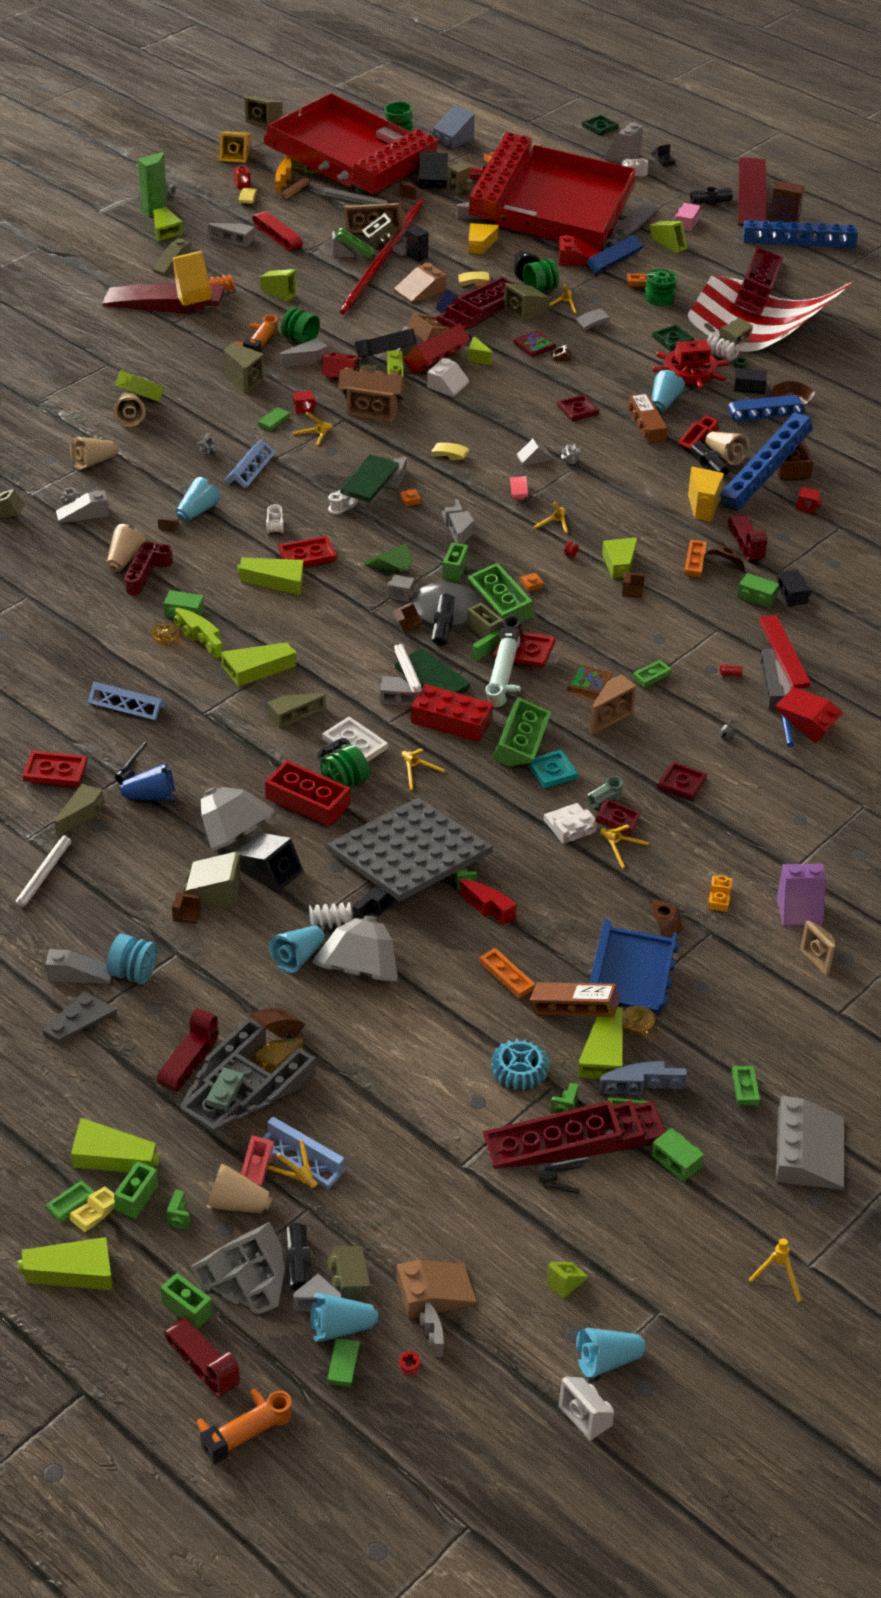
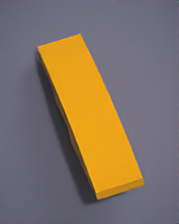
[275,156,291,194]

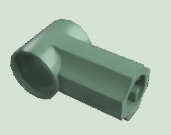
[587,776,623,809]

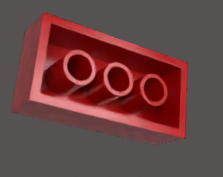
[403,324,470,374]
[411,684,494,742]
[265,760,351,827]

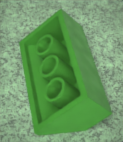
[138,152,167,217]
[468,563,534,622]
[492,697,551,767]

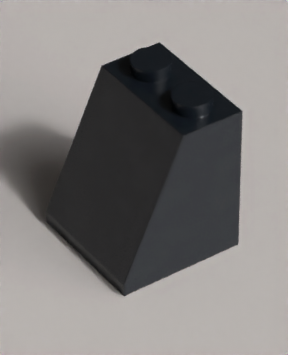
[419,152,448,189]
[235,832,304,893]

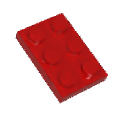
[278,535,337,567]
[493,632,556,668]
[22,751,88,787]

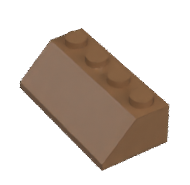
[343,203,405,233]
[338,368,404,399]

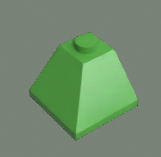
[364,544,414,572]

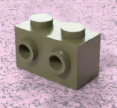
[719,317,753,346]
[328,1246,370,1299]

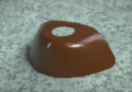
[771,381,815,405]
[700,545,745,573]
[650,899,682,938]

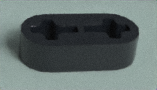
[317,738,351,762]

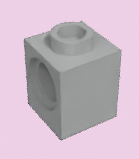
[387,575,414,602]

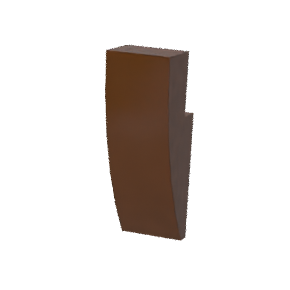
[250,1008,306,1039]

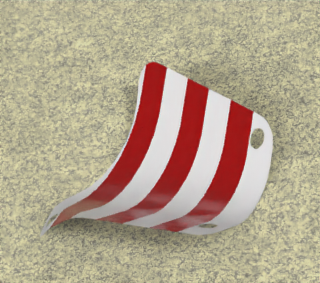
[688,275,854,352]

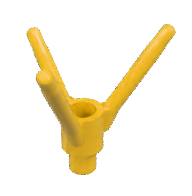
[550,284,577,314]
[293,412,332,446]
[533,502,568,534]
[401,749,445,791]
[600,825,649,869]
[267,1140,318,1189]
[749,1238,802,1302]

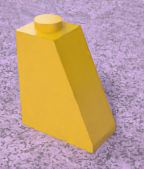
[468,223,499,254]

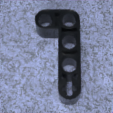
[354,328,417,358]

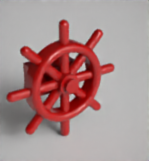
[652,340,729,390]

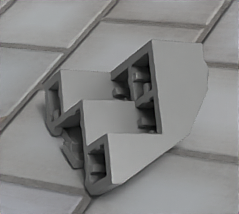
[201,787,277,852]
[313,916,398,981]
[191,1222,285,1315]

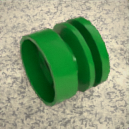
[385,101,413,132]
[523,258,560,292]
[645,268,677,306]
[281,307,320,344]
[320,744,370,788]

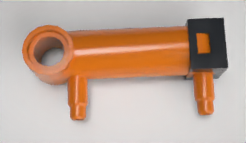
[234,315,278,353]
[196,1389,292,1465]

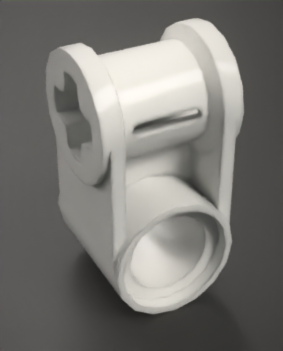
[622,158,648,177]
[328,490,359,515]
[266,504,284,534]

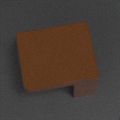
[622,572,645,598]
[394,602,423,633]
[172,893,201,924]

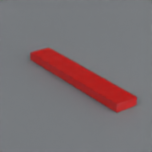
[759,615,811,689]

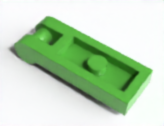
[336,228,374,259]

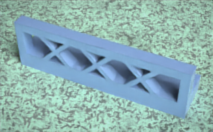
[225,439,276,489]
[88,682,166,721]
[263,1117,345,1189]

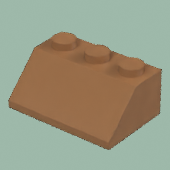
[347,387,398,422]

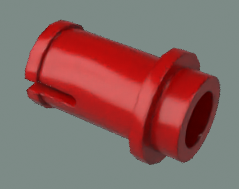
[719,663,743,677]

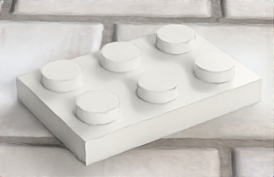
[322,717,388,762]

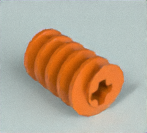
[209,275,236,295]

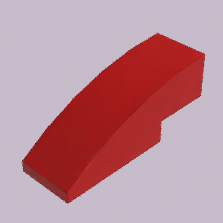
[677,415,719,450]
[459,878,517,925]

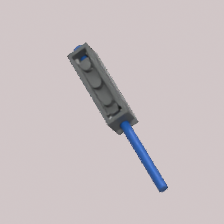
[760,648,794,747]

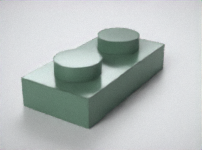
[206,1068,244,1111]

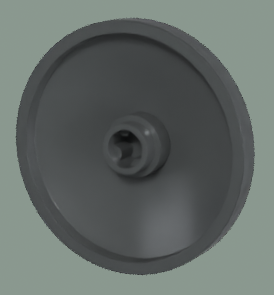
[412,582,481,631]

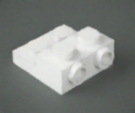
[544,803,597,844]

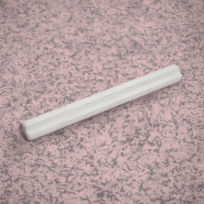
[394,643,422,693]
[16,836,71,907]

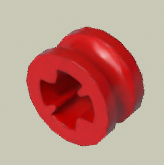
[564,541,579,558]
[399,1351,421,1375]

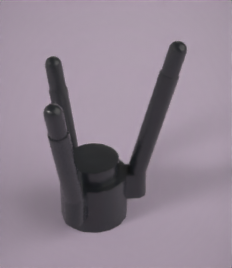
[115,742,147,785]
[539,1158,590,1193]

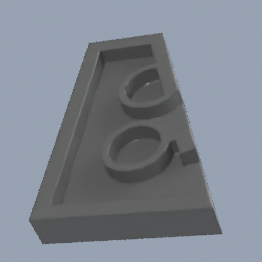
[42,991,117,1045]

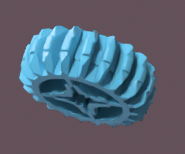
[491,1038,549,1092]

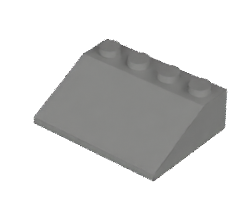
[776,1096,844,1190]

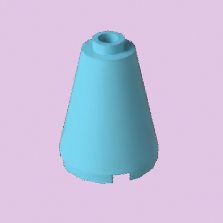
[651,370,685,413]
[176,477,221,522]
[269,926,325,973]
[310,1293,378,1342]
[576,1328,646,1377]

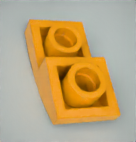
[708,875,732,912]

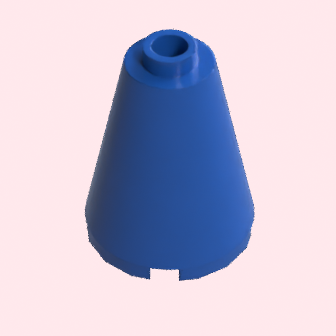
[120,763,175,801]

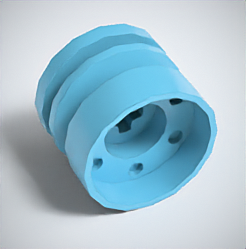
[106,934,158,985]

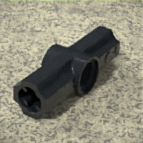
[690,187,733,205]
[691,441,730,478]
[432,593,455,646]
[286,1222,311,1291]

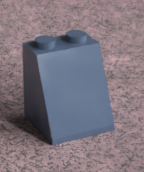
[433,105,475,149]

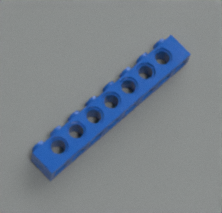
[742,220,858,248]
[720,413,813,511]

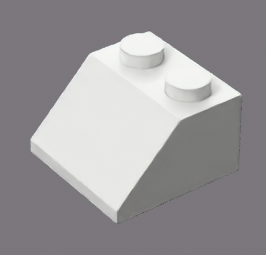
[427,358,469,397]
[559,1377,614,1441]

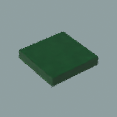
[582,114,619,136]
[652,324,694,351]

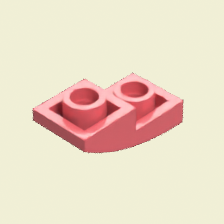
[510,476,528,500]

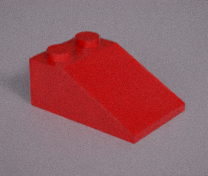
[558,235,601,266]
[322,352,359,379]
[774,687,844,744]

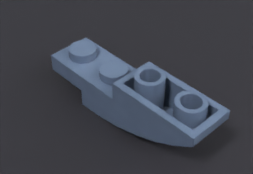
[599,1061,687,1095]

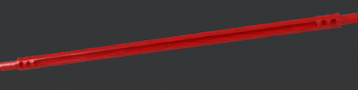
[339,200,423,315]

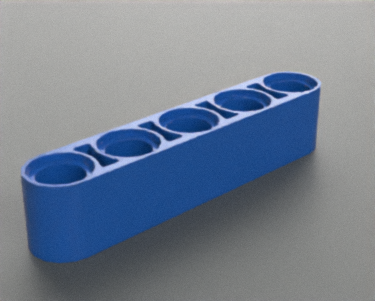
[586,235,643,274]
[727,395,805,422]

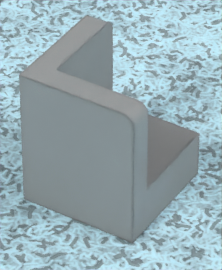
[442,499,462,525]

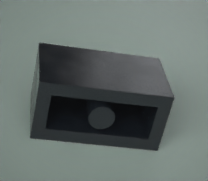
[406,225,429,262]
[734,368,767,394]
[777,569,811,606]

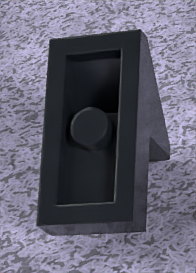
[652,144,676,167]

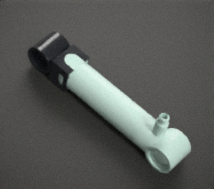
[485,615,523,708]

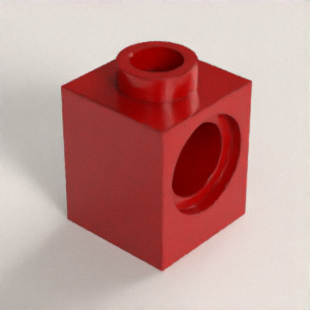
[233,166,251,189]
[293,390,317,414]
[796,487,823,513]

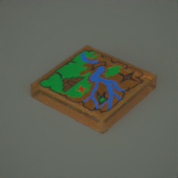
[567,664,612,698]

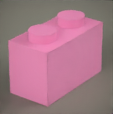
[674,203,700,231]

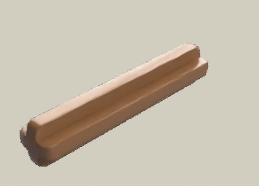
[281,177,309,200]

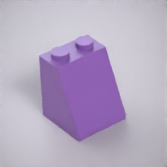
[777,864,826,927]

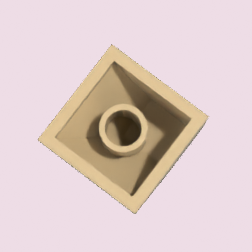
[800,920,835,975]

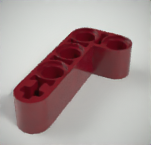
[728,515,767,561]
[125,542,173,596]
[157,1008,219,1092]
[164,1318,240,1398]

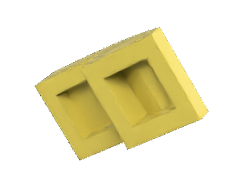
[239,188,257,204]
[459,272,490,287]
[431,443,469,461]
[69,1186,115,1232]

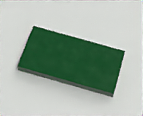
[340,454,399,502]
[395,648,471,694]

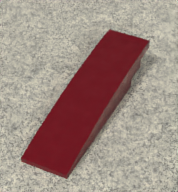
[737,157,766,226]
[734,247,783,315]
[436,276,516,331]
[103,284,225,314]
[483,1100,665,1169]

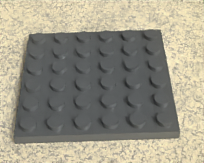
[327,798,493,901]

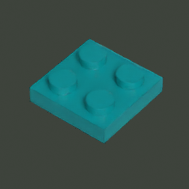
[527,750,578,788]

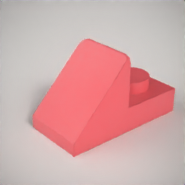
[241,1135,274,1185]

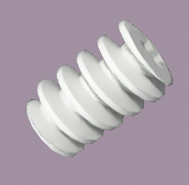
[707,334,740,362]
[309,902,351,930]

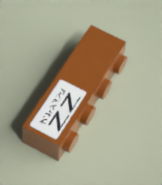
[627,393,667,443]
[530,982,620,1017]

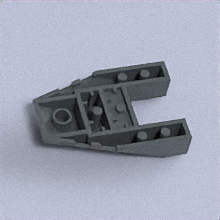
[180,1018,316,1132]

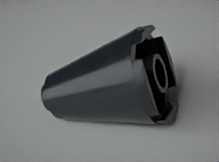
[514,251,541,282]

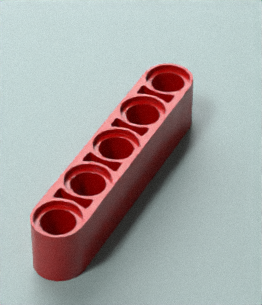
[252,211,303,251]

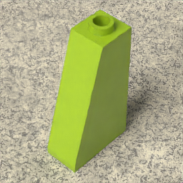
[237,557,304,595]
[221,643,297,687]
[578,1007,623,1079]
[71,1118,160,1173]
[18,1237,113,1290]

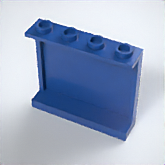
[589,919,680,1014]

